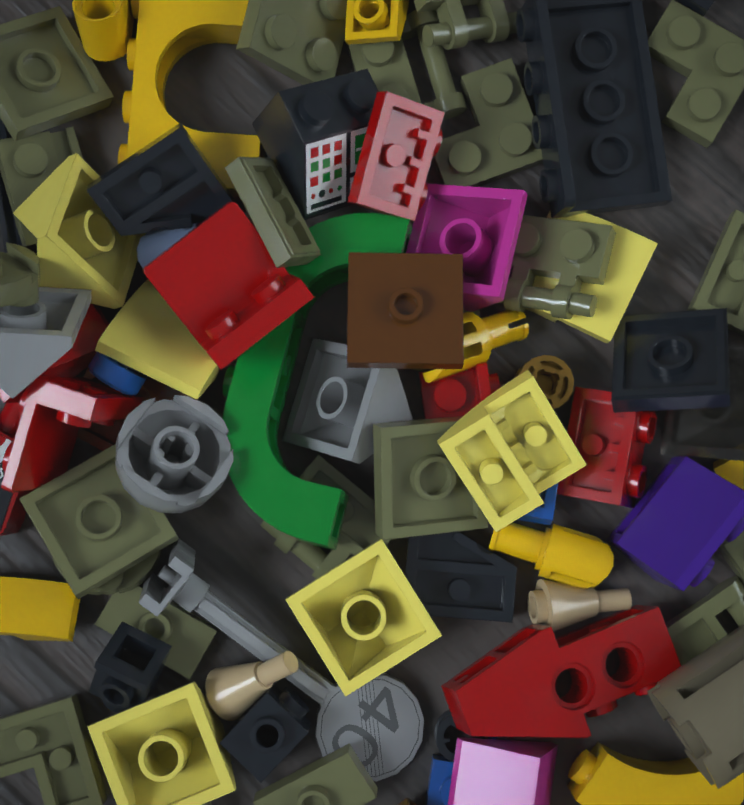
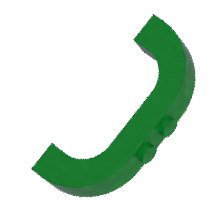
[222,213,412,550]

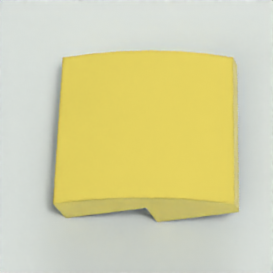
[526,211,658,344]
[95,279,220,400]
[437,370,587,532]

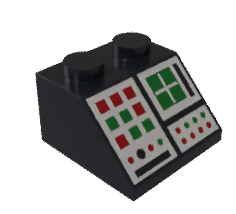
[252,69,379,220]

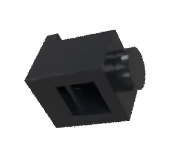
[89,621,172,712]

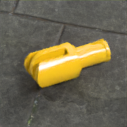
[422,310,529,383]
[488,522,614,589]

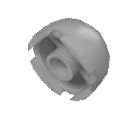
[115,395,233,513]

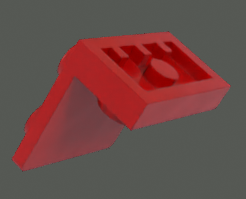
[143,202,314,370]
[1,377,143,493]

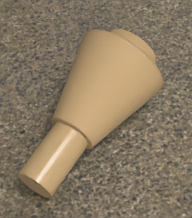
[528,579,632,632]
[205,651,299,721]

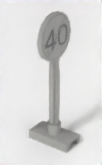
[138,538,424,782]

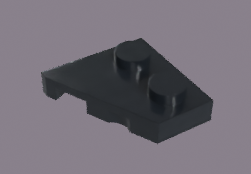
[86,123,243,236]
[405,531,517,623]

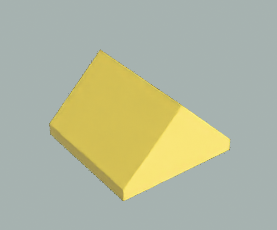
[87,681,236,805]

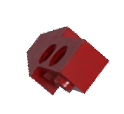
[441,605,681,738]

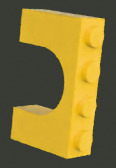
[118,0,265,201]

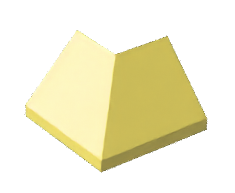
[13,153,146,309]
[285,539,442,697]

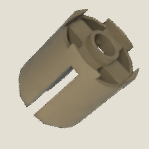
[647,625,744,789]

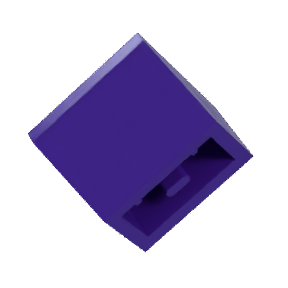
[606,456,744,592]

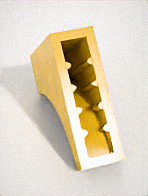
[567,742,744,805]

